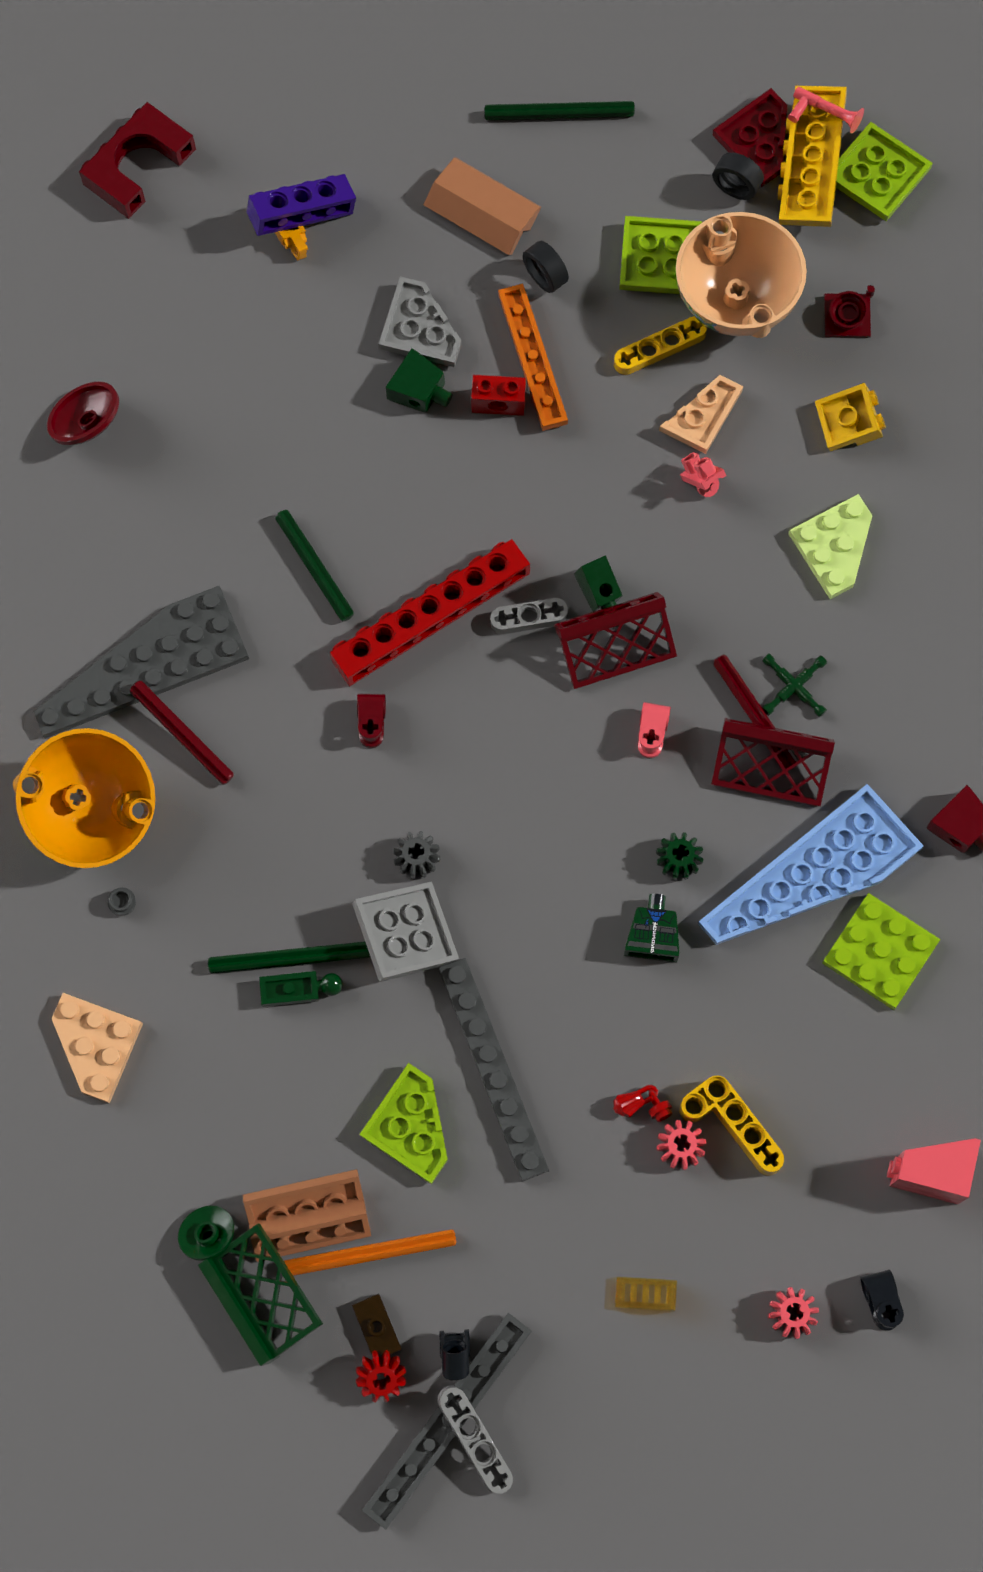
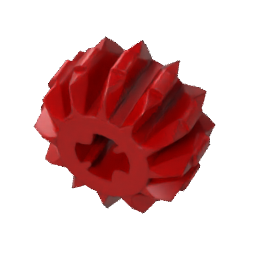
[356,1350,406,1403]

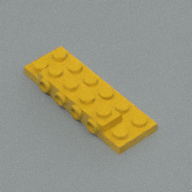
[778,86,847,227]

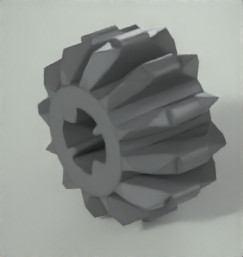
[393,831,440,879]

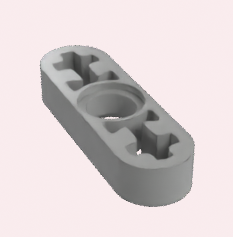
[490,598,568,634]

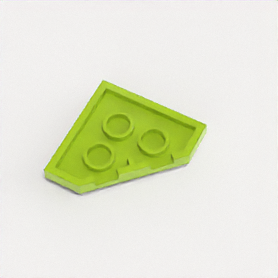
[359,1063,448,1185]

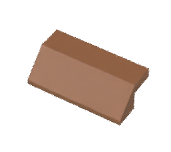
[424,157,541,255]
[243,1169,371,1262]

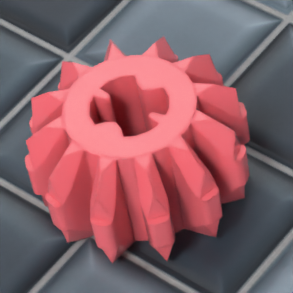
[656,1120,706,1170]
[768,1287,819,1339]

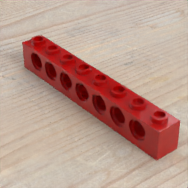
[330,539,530,687]

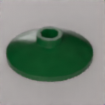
[178,1205,234,1261]

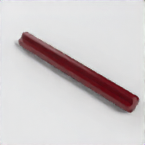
[713,655,797,771]
[130,681,234,785]

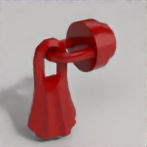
[613,1085,672,1122]

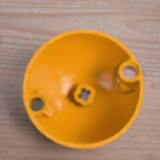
[13,728,155,868]

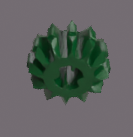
[656,832,704,880]

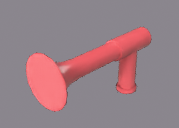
[788,86,864,133]

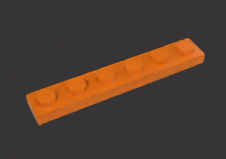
[498,283,568,431]

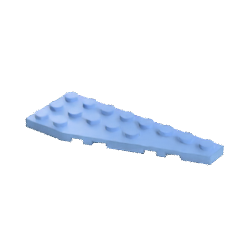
[698,784,923,945]

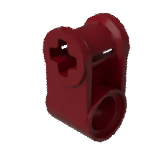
[357,694,386,748]

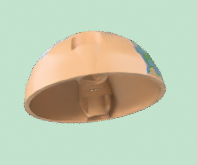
[676,212,807,338]

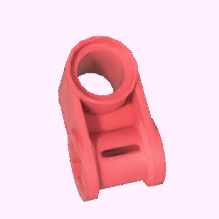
[638,702,671,758]

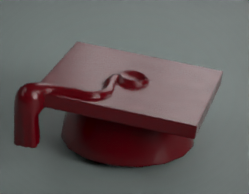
[824,285,875,338]

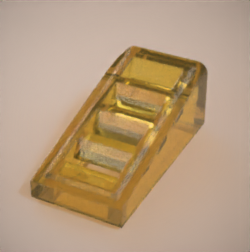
[615,1277,677,1312]

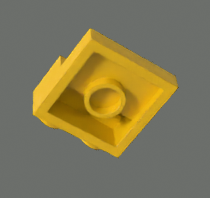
[815,383,886,452]

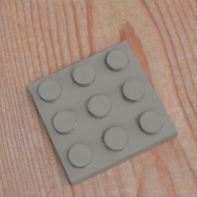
[352,881,459,982]

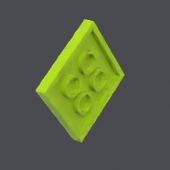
[836,122,933,222]
[619,216,702,294]
[822,893,940,1010]

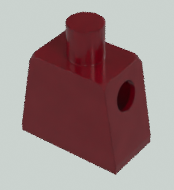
[926,785,983,853]

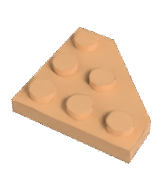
[52,993,143,1104]

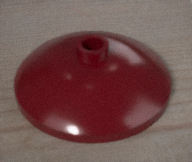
[47,382,119,445]

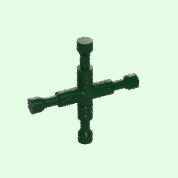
[762,653,827,718]

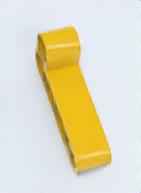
[679,1075,784,1176]

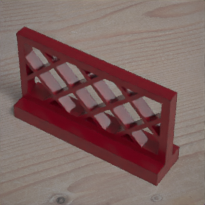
[554,592,677,689]
[711,718,835,806]

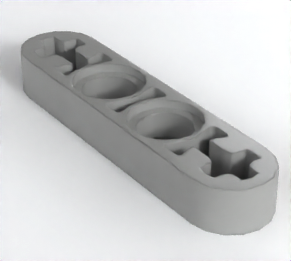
[438,1386,513,1494]

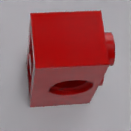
[471,375,526,416]

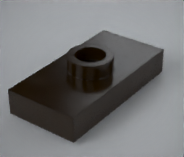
[352,1294,402,1357]

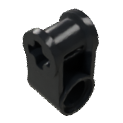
[860,1270,904,1331]
[439,1329,470,1381]

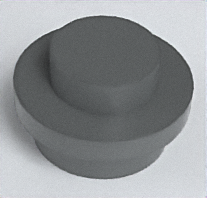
[107,888,136,916]

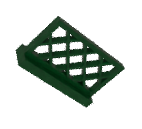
[198,1224,323,1366]

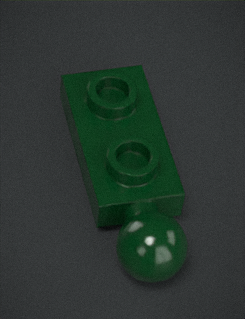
[259,971,343,1007]

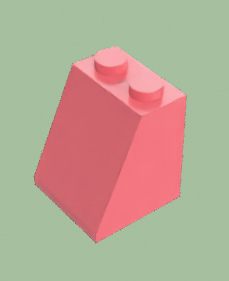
[887,1138,981,1205]

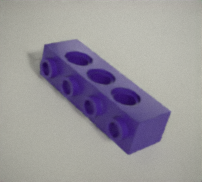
[246,174,356,236]

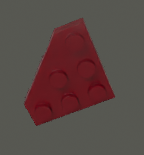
[712,88,788,187]

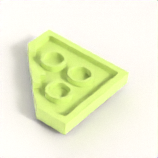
[789,494,872,599]

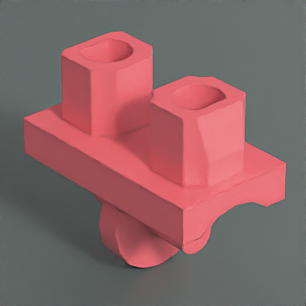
[680,452,727,497]

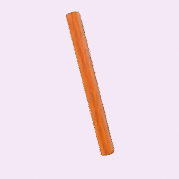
[284,1229,457,1276]

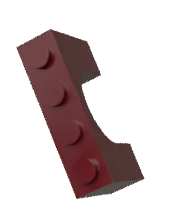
[79,102,196,219]

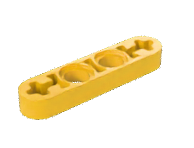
[614,316,707,375]

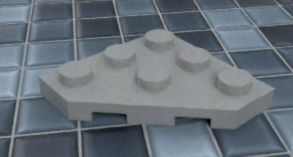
[379,276,461,367]

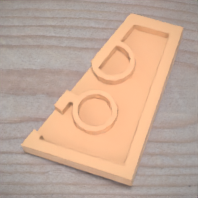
[659,375,743,454]

